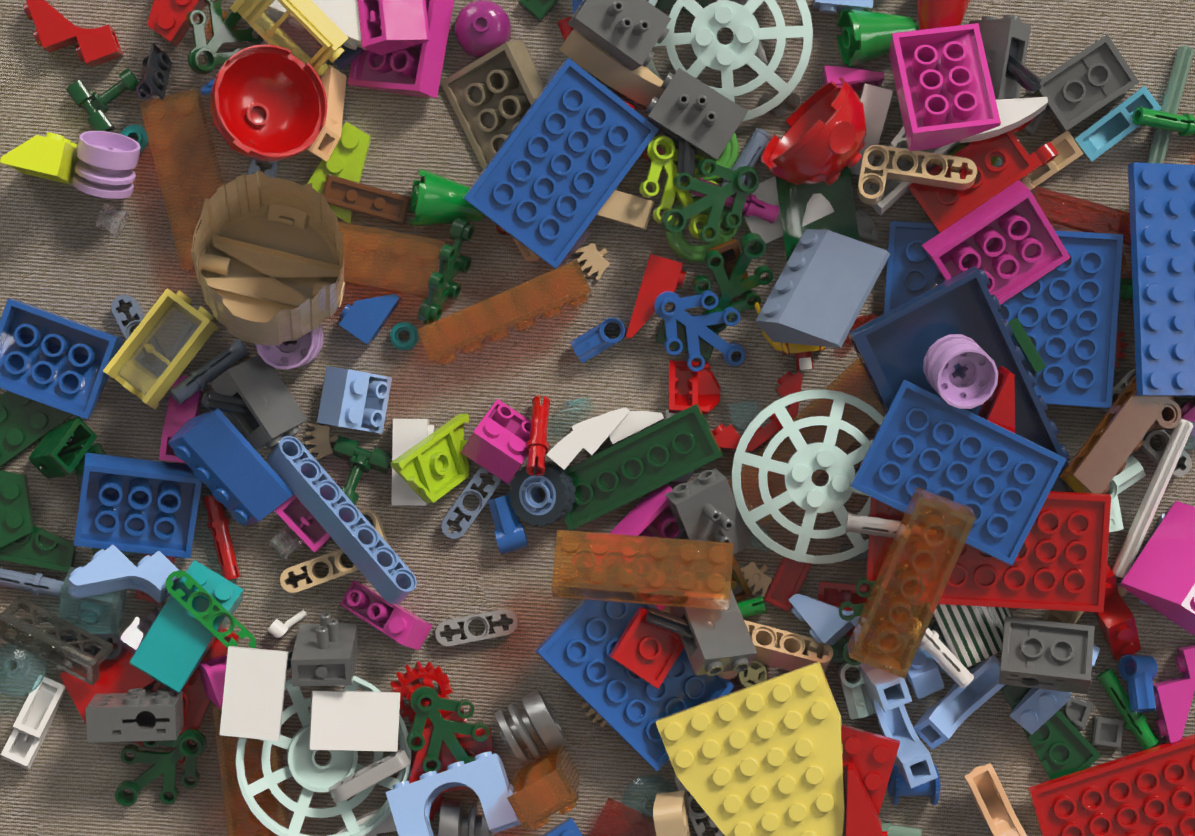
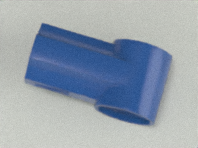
[570,318,627,364]
[488,495,529,555]
[1118,654,1158,713]

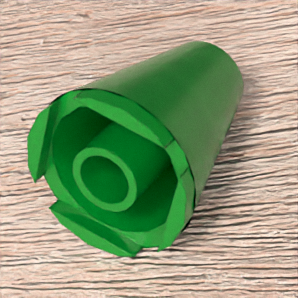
[837,9,919,67]
[409,169,486,227]

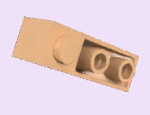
[306,64,347,162]

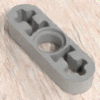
[435,609,518,646]
[328,749,411,803]

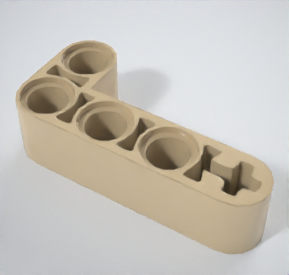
[858,145,977,205]
[280,510,389,593]
[717,620,833,679]
[653,790,690,836]

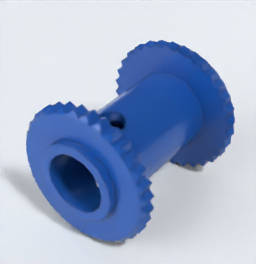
[888,765,941,805]

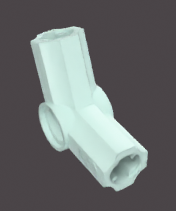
[1107,455,1146,532]
[838,641,894,720]

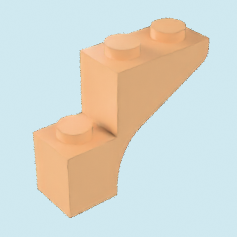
[965,763,1027,836]

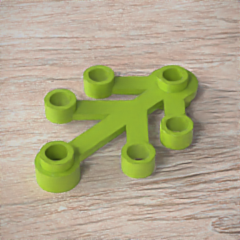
[640,135,717,239]

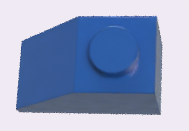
[339,294,402,346]

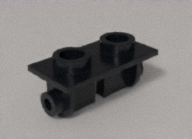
[136,43,172,100]

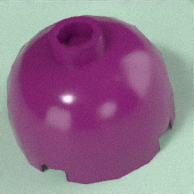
[454,0,512,58]

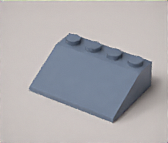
[756,229,890,348]

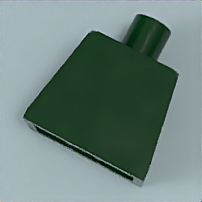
[29,416,98,479]

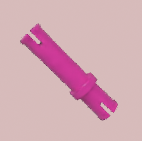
[693,177,779,224]

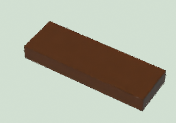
[322,174,411,225]

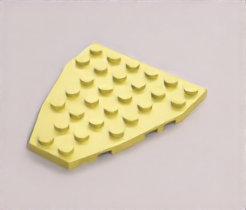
[655,661,846,836]

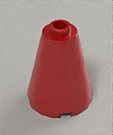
[916,0,970,30]

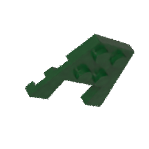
[0,470,34,549]

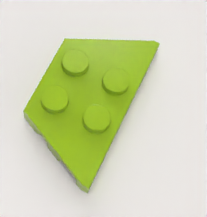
[390,413,469,503]

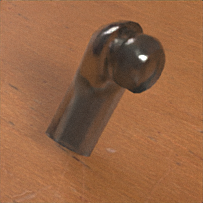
[756,93,801,117]

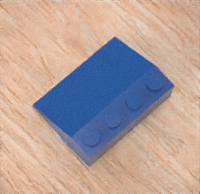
[0,299,124,420]
[74,453,202,558]

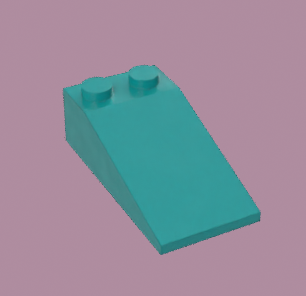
[129,560,244,694]

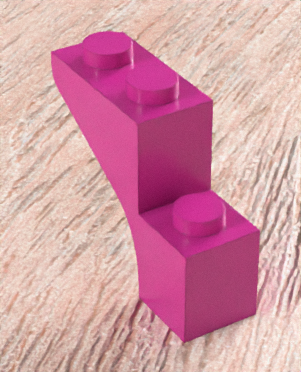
[1153,644,1195,743]

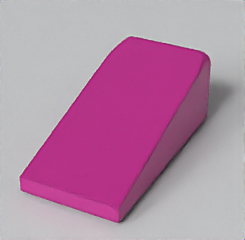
[822,66,885,90]

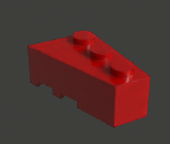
[147,0,206,47]

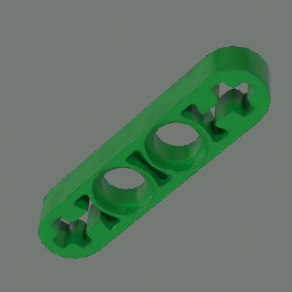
[166,570,256,648]

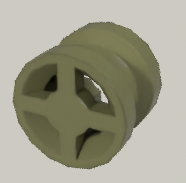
[735,661,767,688]

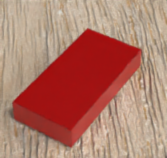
[763,549,812,613]

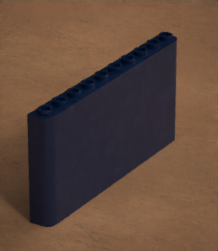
[848,266,1075,492]

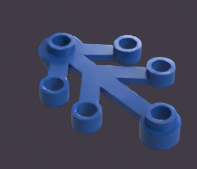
[654,291,746,372]

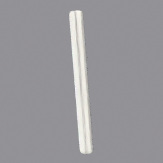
[1112,419,1193,578]

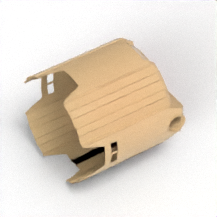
[191,170,346,346]

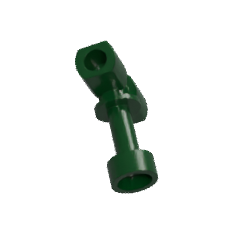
[66,68,139,132]
[333,435,392,506]

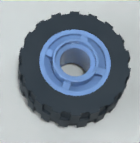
[509,461,576,527]

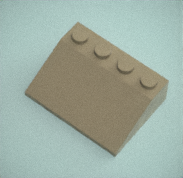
[440,40,545,170]

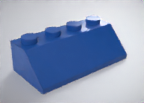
[168,408,294,527]

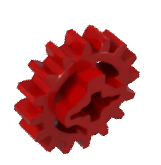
[390,661,452,723]

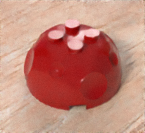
[210,44,327,162]
[761,78,867,186]

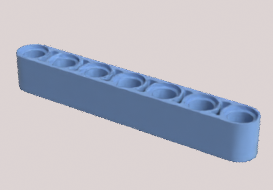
[268,436,417,604]

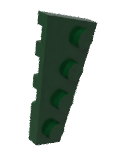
[0,524,77,573]
[1001,685,1101,780]

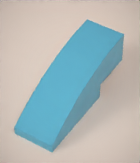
[1075,86,1162,162]

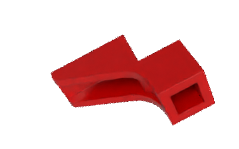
[23,0,124,68]
[1094,564,1141,662]

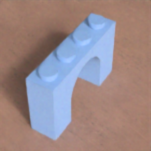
[858,651,938,788]
[386,752,522,836]

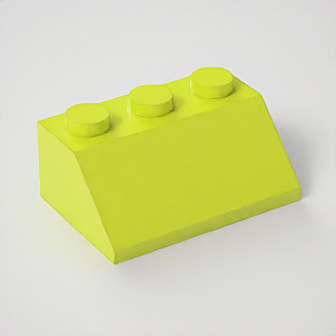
[0,132,81,185]

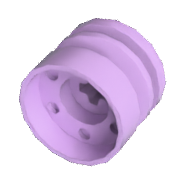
[72,131,141,199]
[255,324,324,370]
[923,334,998,409]

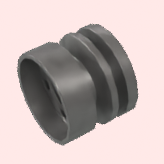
[495,689,567,766]
[438,800,494,836]

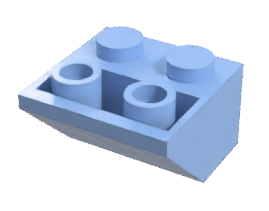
[317,366,392,434]

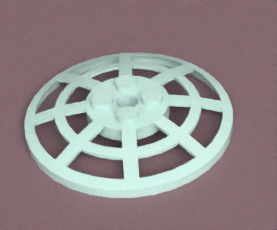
[646,0,813,121]
[732,389,884,564]
[235,676,411,836]

